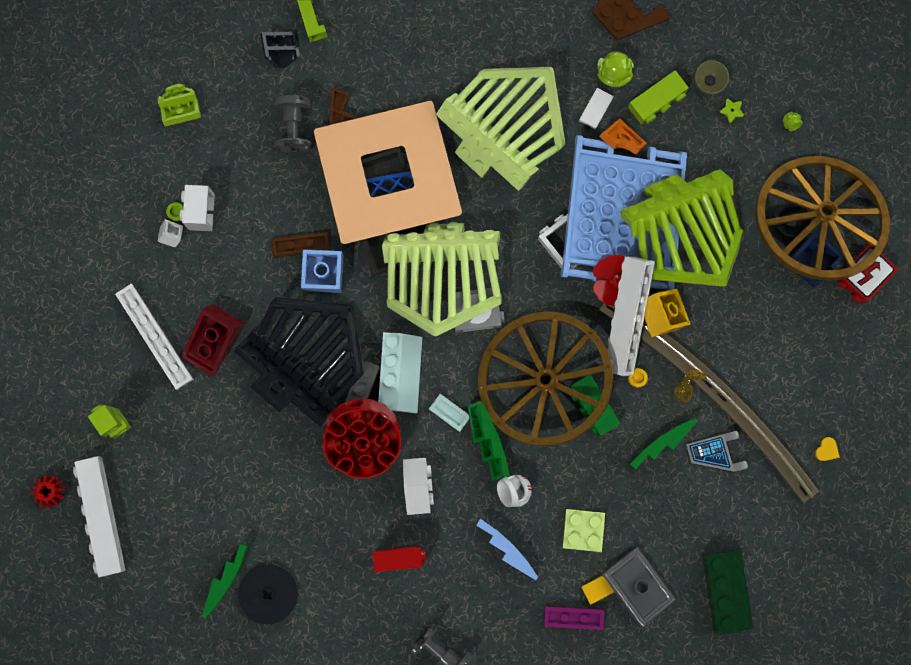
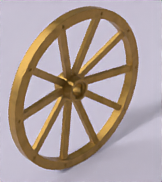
[755,156,890,281]
[478,312,613,446]

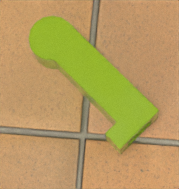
[297,0,327,42]

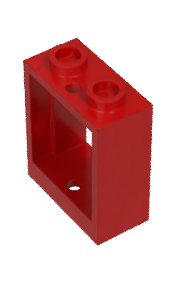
[372,546,426,572]

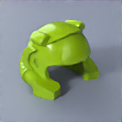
[597,51,634,87]

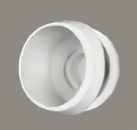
[497,475,532,507]

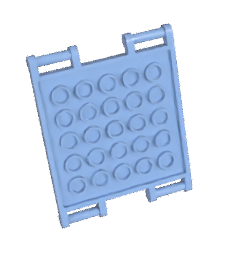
[561,135,687,291]

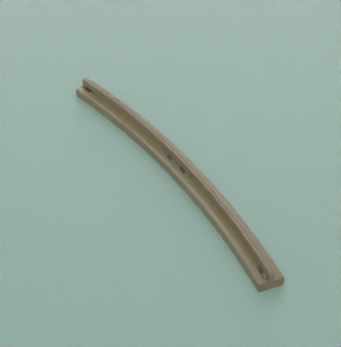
[599,303,819,503]

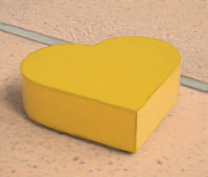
[815,437,840,461]

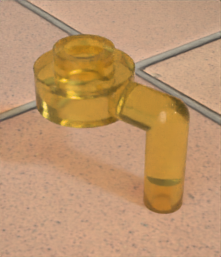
[674,370,707,403]

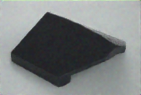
[260,32,300,68]

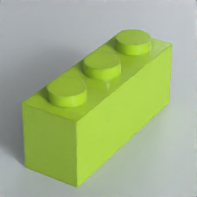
[628,70,689,125]

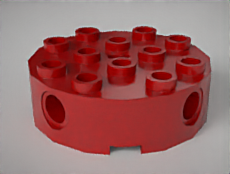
[323,399,401,479]

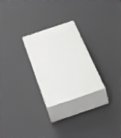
[579,88,614,130]

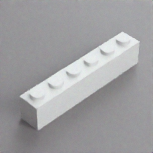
[607,257,655,376]
[73,456,126,577]

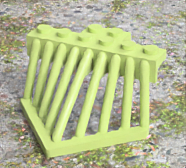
[436,67,566,191]
[382,222,502,336]

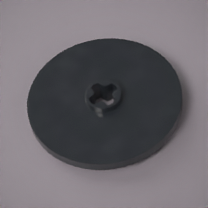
[238,565,298,624]

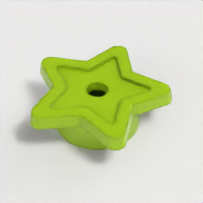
[719,99,744,123]

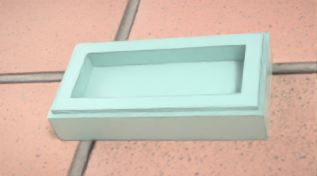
[429,394,469,432]

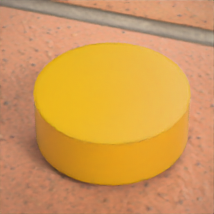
[628,368,648,388]

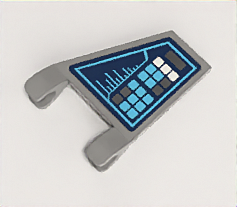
[686,431,748,472]

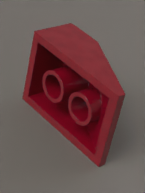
[181,304,244,376]

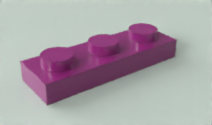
[544,606,604,630]

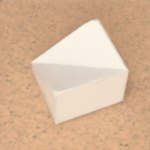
[158,219,183,247]

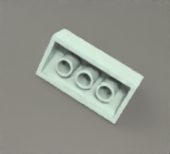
[378,332,422,413]

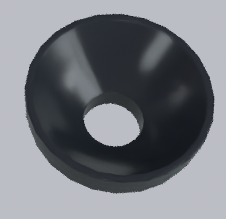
[776,203,811,238]

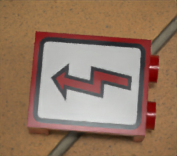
[837,244,899,304]

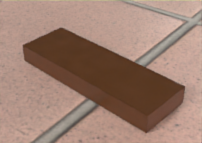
[271,231,330,258]

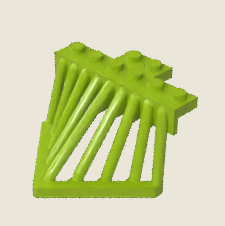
[620,169,744,286]

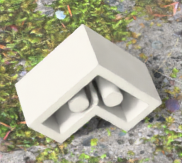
[403,458,434,515]

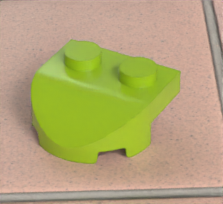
[158,84,201,127]

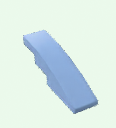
[476,519,538,580]

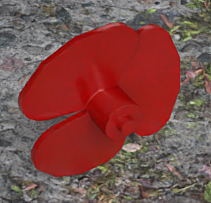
[593,255,625,306]

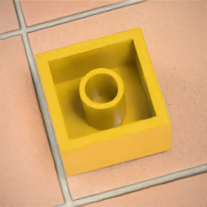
[644,289,691,337]

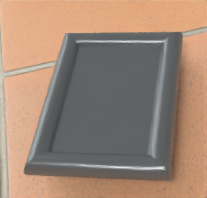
[602,546,677,628]

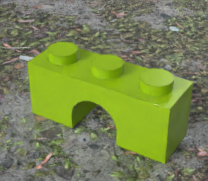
[88,405,131,439]

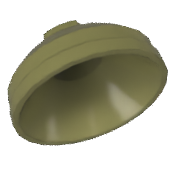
[694,60,729,95]

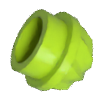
[783,112,803,131]

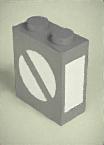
[455,288,504,333]

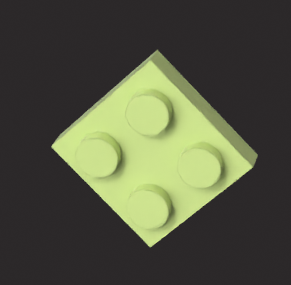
[562,509,605,552]

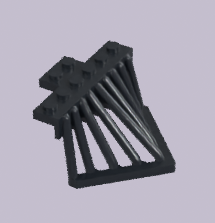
[234,297,364,427]

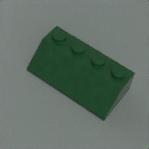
[702,549,753,635]

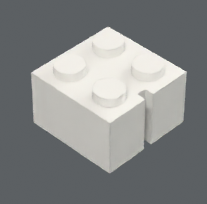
[180,185,215,231]

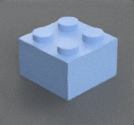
[301,250,343,293]

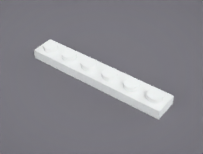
[115,284,194,390]

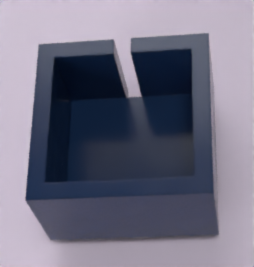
[790,231,844,288]

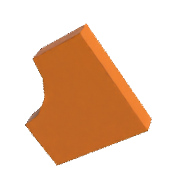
[599,119,647,155]

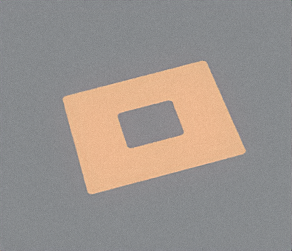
[314,101,462,244]

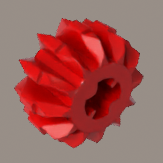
[30,475,66,508]

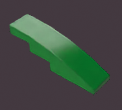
[467,401,510,481]
[628,418,698,470]
[202,544,250,618]

